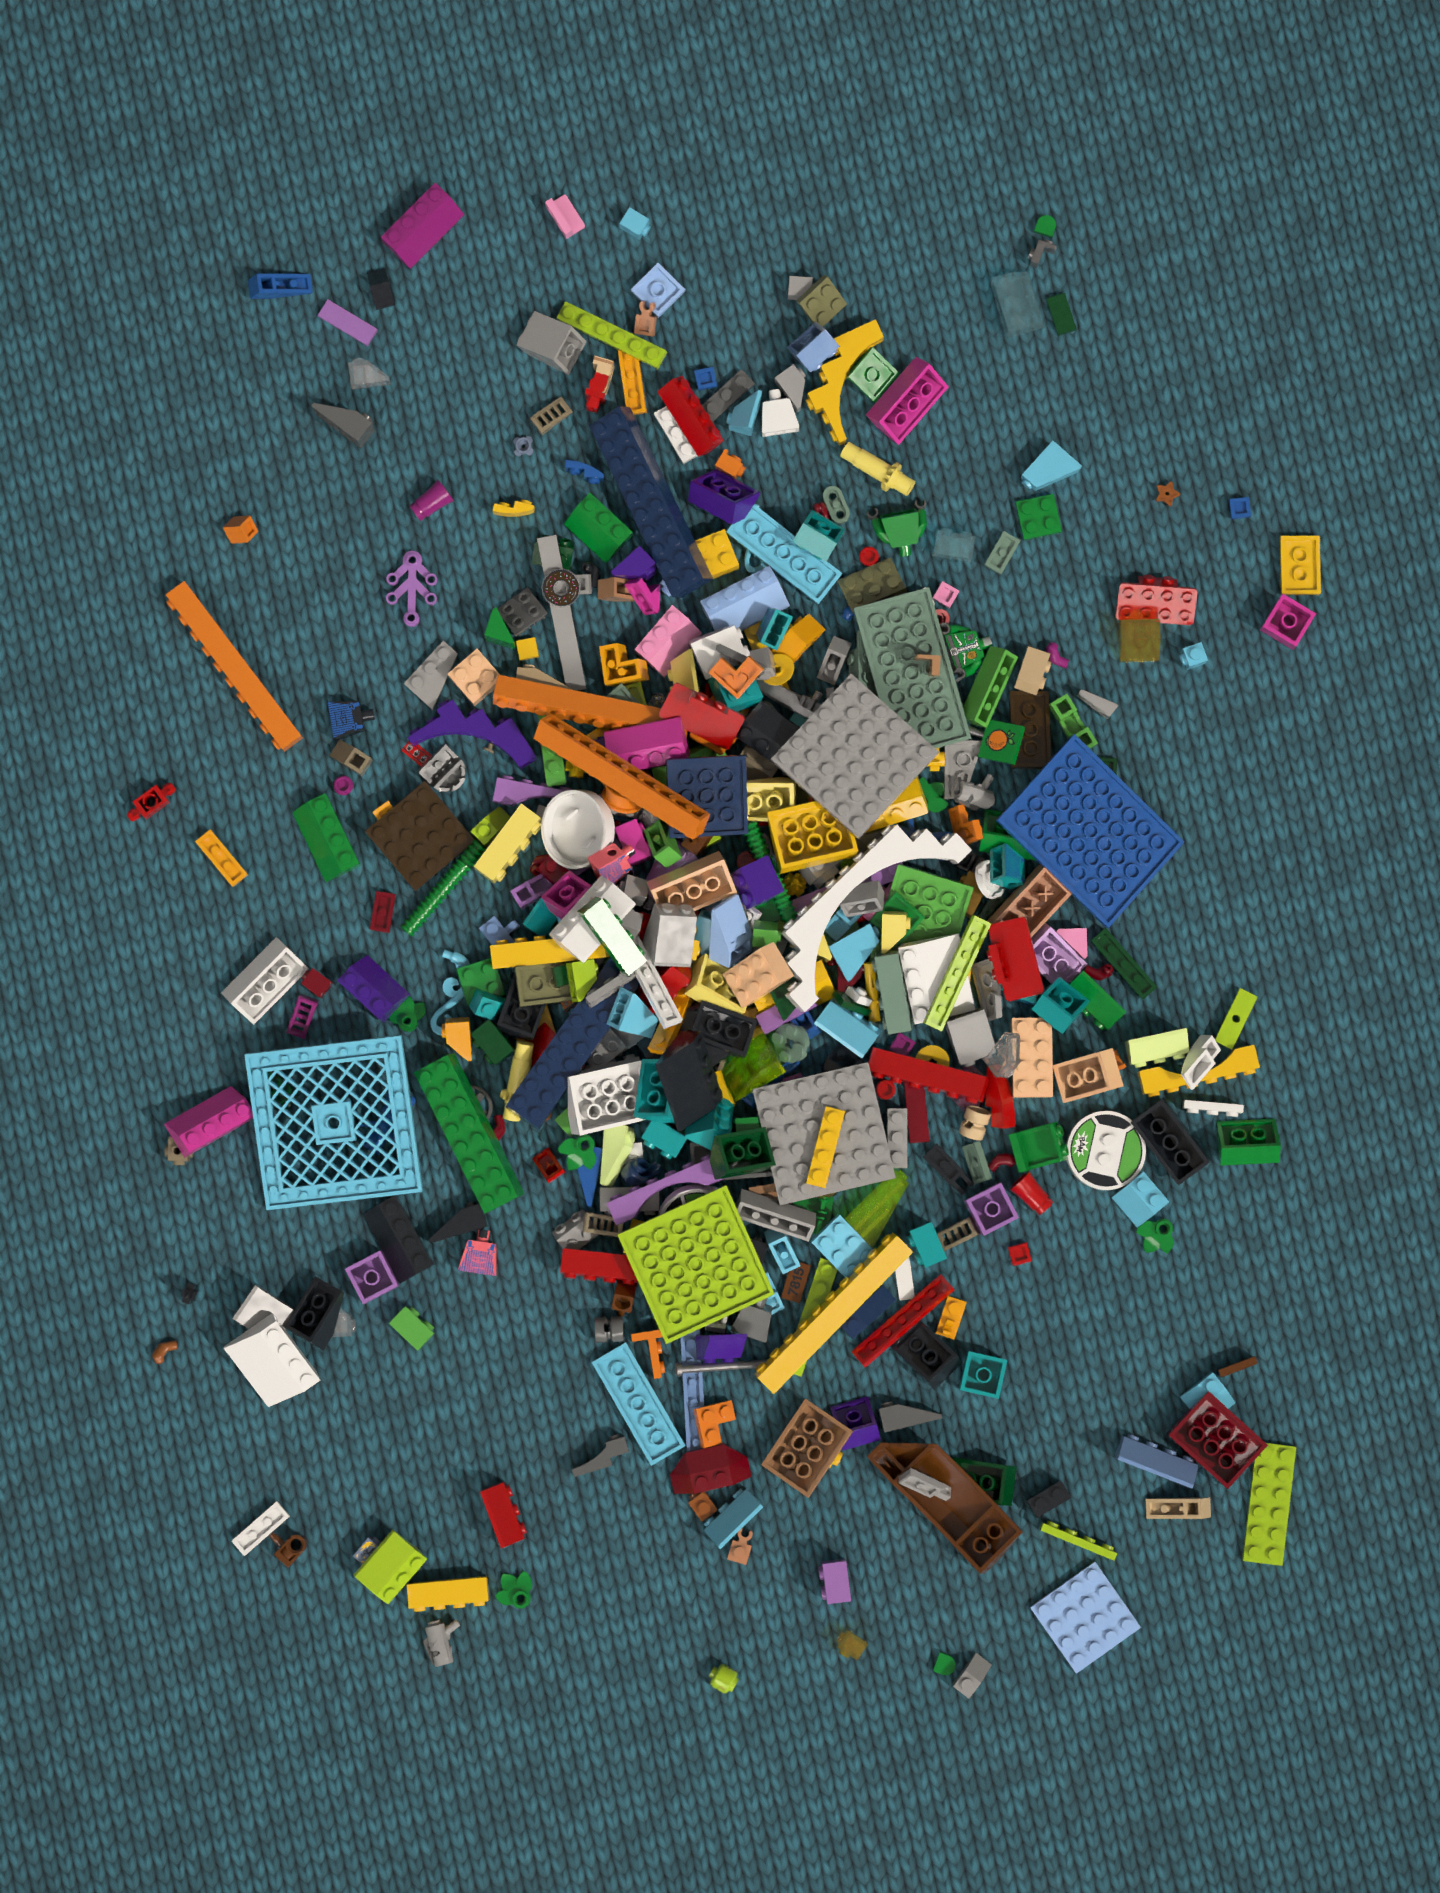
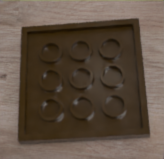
[365,780,475,891]

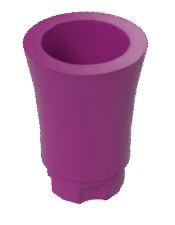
[410,479,454,521]

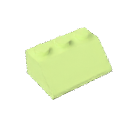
[1125,1028,1189,1068]

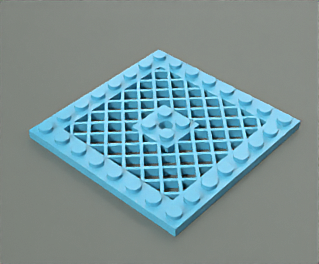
[245,1035,423,1210]

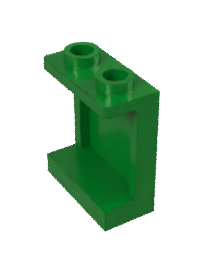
[1009,1121,1069,1173]

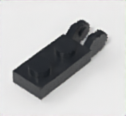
[923,1143,974,1195]

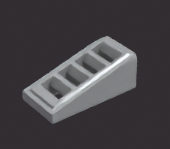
[1077,689,1119,719]

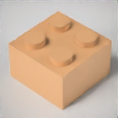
[448,649,500,706]

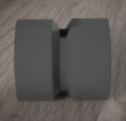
[595,1316,624,1343]

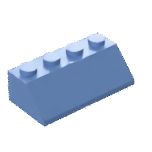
[1114,1434,1198,1489]

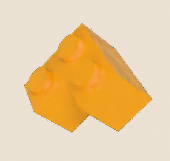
[771,614,826,663]
[599,643,649,687]

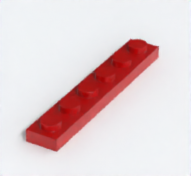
[851,1274,954,1368]

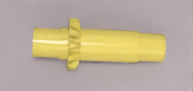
[840,442,915,496]
[500,1041,534,1121]

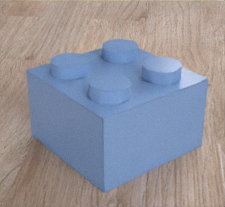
[787,322,840,372]

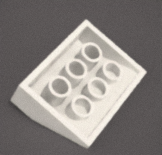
[898,933,975,1024]
[568,1060,645,1135]
[223,1313,320,1407]

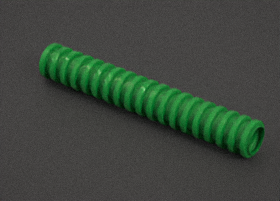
[744,821,798,925]
[400,840,486,936]

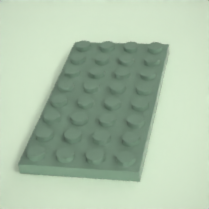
[853,587,971,749]

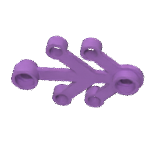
[386,551,438,627]

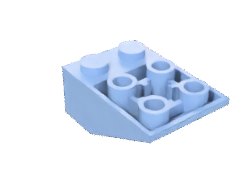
[709,893,753,968]

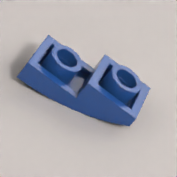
[565,460,604,484]

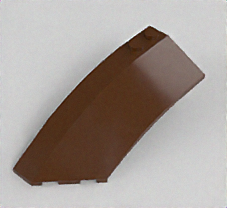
[867,1443,1023,1574]

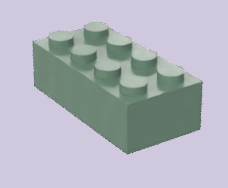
[872,947,914,1034]

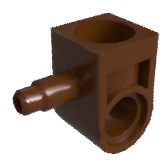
[681,836,713,856]
[612,1280,637,1316]
[269,1532,308,1568]

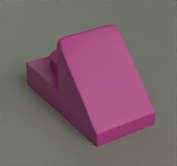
[625,578,660,615]

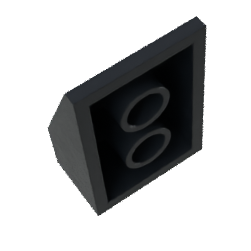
[284,1276,344,1351]
[891,1320,962,1390]

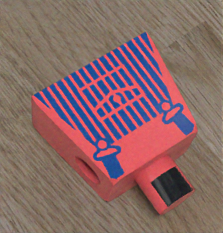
[587,843,636,884]
[458,1229,497,1276]

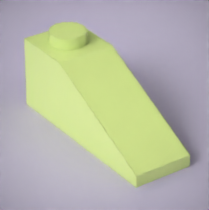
[600,1125,635,1188]

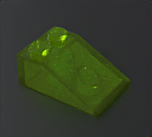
[722,1033,786,1102]

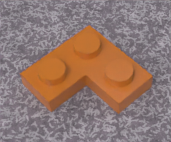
[708,656,764,699]
[948,805,983,845]
[693,1400,736,1448]

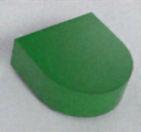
[1034,215,1056,238]
[933,1652,956,1675]

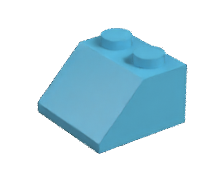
[1111,1172,1169,1228]

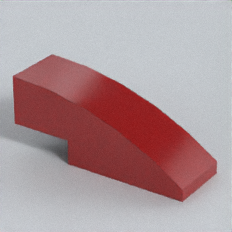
[985,1065,1015,1129]

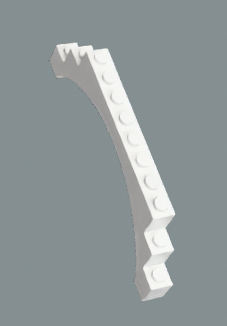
[781,825,972,1012]

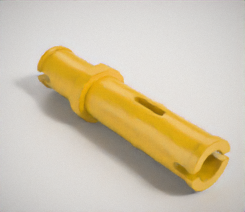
[863,962,881,1022]

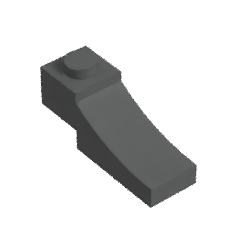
[572,1434,629,1477]

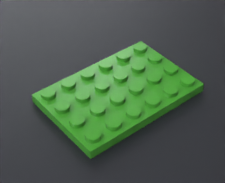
[869,864,974,976]

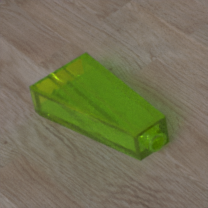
[844,1169,909,1248]

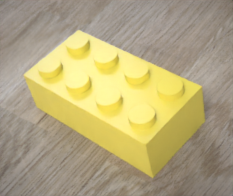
[474,804,542,884]

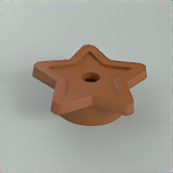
[1156,482,1180,507]

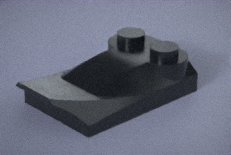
[496,974,546,1041]
[681,1000,758,1058]

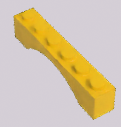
[1137,1045,1260,1097]

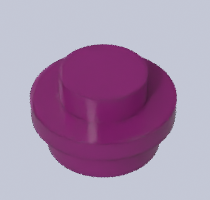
[333,776,353,796]

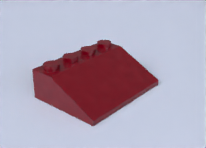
[1167,1391,1268,1489]

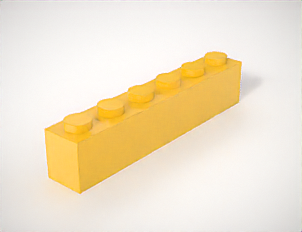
[490,935,609,969]

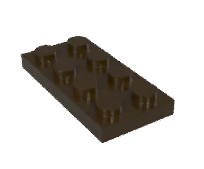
[1009,691,1051,769]

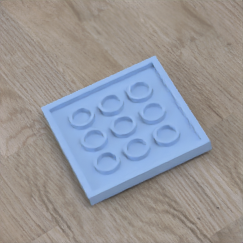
[1030,1561,1141,1674]

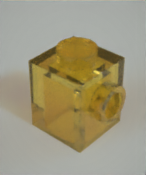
[836,1629,868,1661]

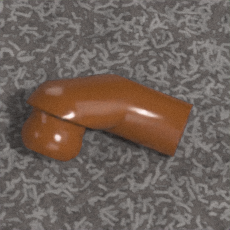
[152,1340,178,1364]

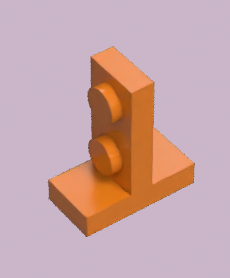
[631,1330,665,1379]

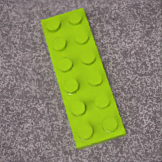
[1242,1443,1296,1566]

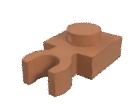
[634,300,657,337]
[727,1528,753,1565]

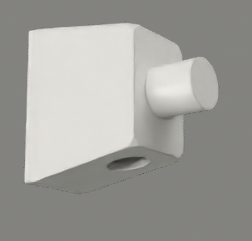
[762,389,799,437]

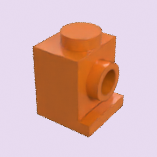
[715,449,746,479]

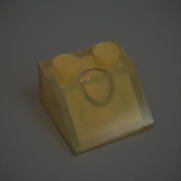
[1118,619,1161,662]

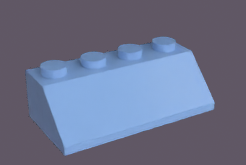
[700,566,790,631]

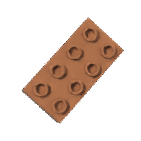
[987,865,1071,938]

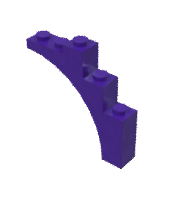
[407,699,537,770]

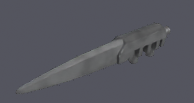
[756,679,823,719]

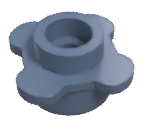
[513,436,534,457]

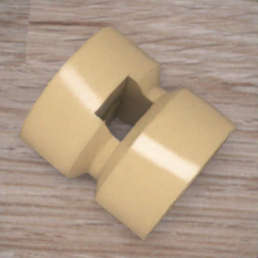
[959,1105,991,1141]

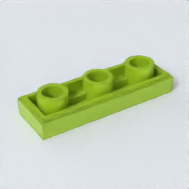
[1215,988,1257,1050]

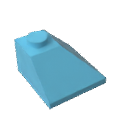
[726,390,762,436]
[1180,1372,1235,1409]

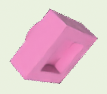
[933,581,959,608]

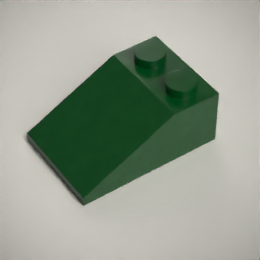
[953,1457,1017,1506]

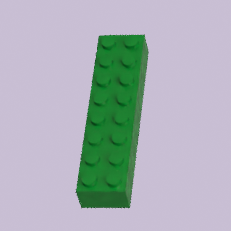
[414,1053,525,1214]

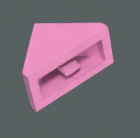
[1056,928,1087,960]

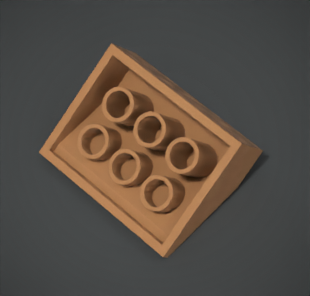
[761,1399,853,1498]

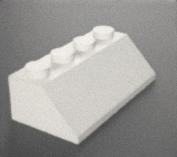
[549,875,636,963]
[221,937,309,1025]

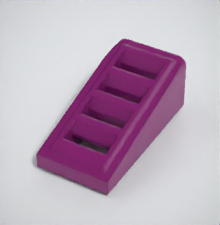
[286,994,319,1039]

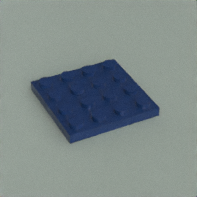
[666,754,748,838]

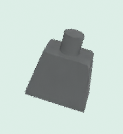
[730,1298,773,1343]

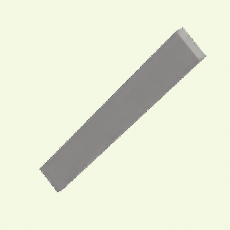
[537,535,586,691]

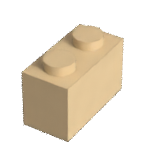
[1014,646,1052,695]

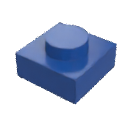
[694,367,717,391]
[1229,497,1251,520]

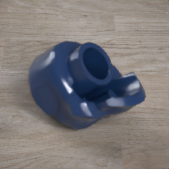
[621,1158,663,1187]

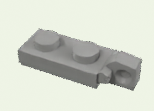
[585,971,636,1008]
[899,1468,951,1501]

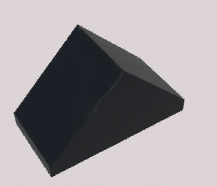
[367,268,395,310]

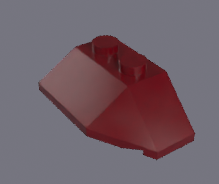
[670,1444,751,1494]

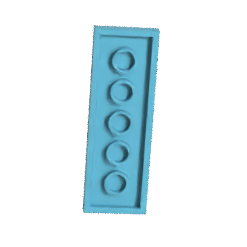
[726,504,842,604]
[592,1343,686,1466]

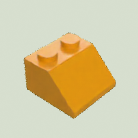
[442,1017,472,1061]

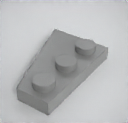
[404,641,458,710]
[944,740,982,800]
[971,959,1002,1021]

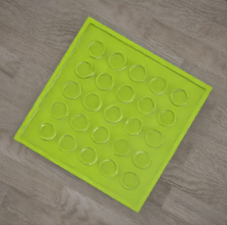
[617,1185,775,1344]

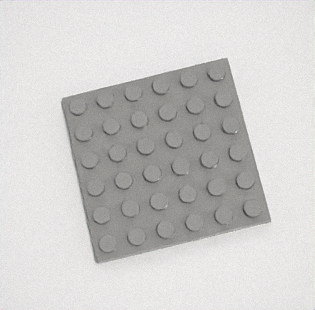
[771,674,939,839]
[752,1062,896,1205]

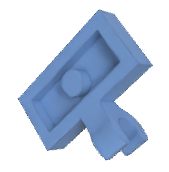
[479,916,520,945]

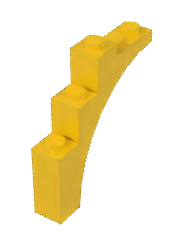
[806,319,884,446]

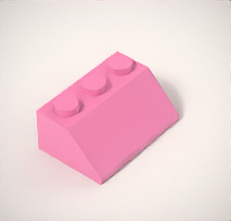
[634,605,702,678]

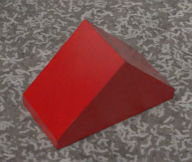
[532,1148,565,1184]

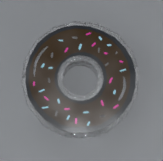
[541,568,581,608]

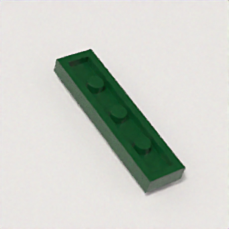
[1091,928,1157,1000]

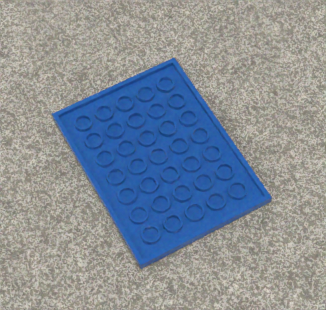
[995,734,1184,928]

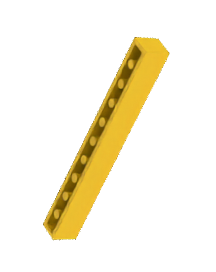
[754,1233,913,1394]

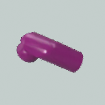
[1046,642,1069,669]

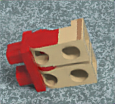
[585,356,615,414]

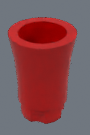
[1009,1171,1053,1215]

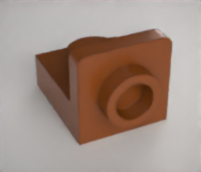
[688,1491,718,1521]

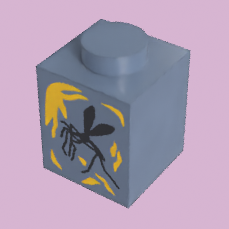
[353,1536,382,1564]

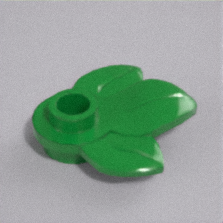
[919,777,948,813]
[389,996,426,1032]
[558,1135,596,1170]
[1136,1219,1174,1254]
[495,1571,532,1609]

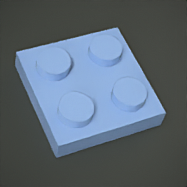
[631,263,686,318]

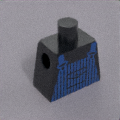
[328,701,375,741]

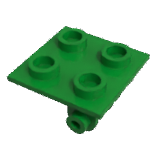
[793,1195,834,1235]

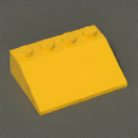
[767,801,858,874]

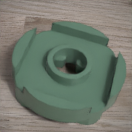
[772,1023,810,1063]

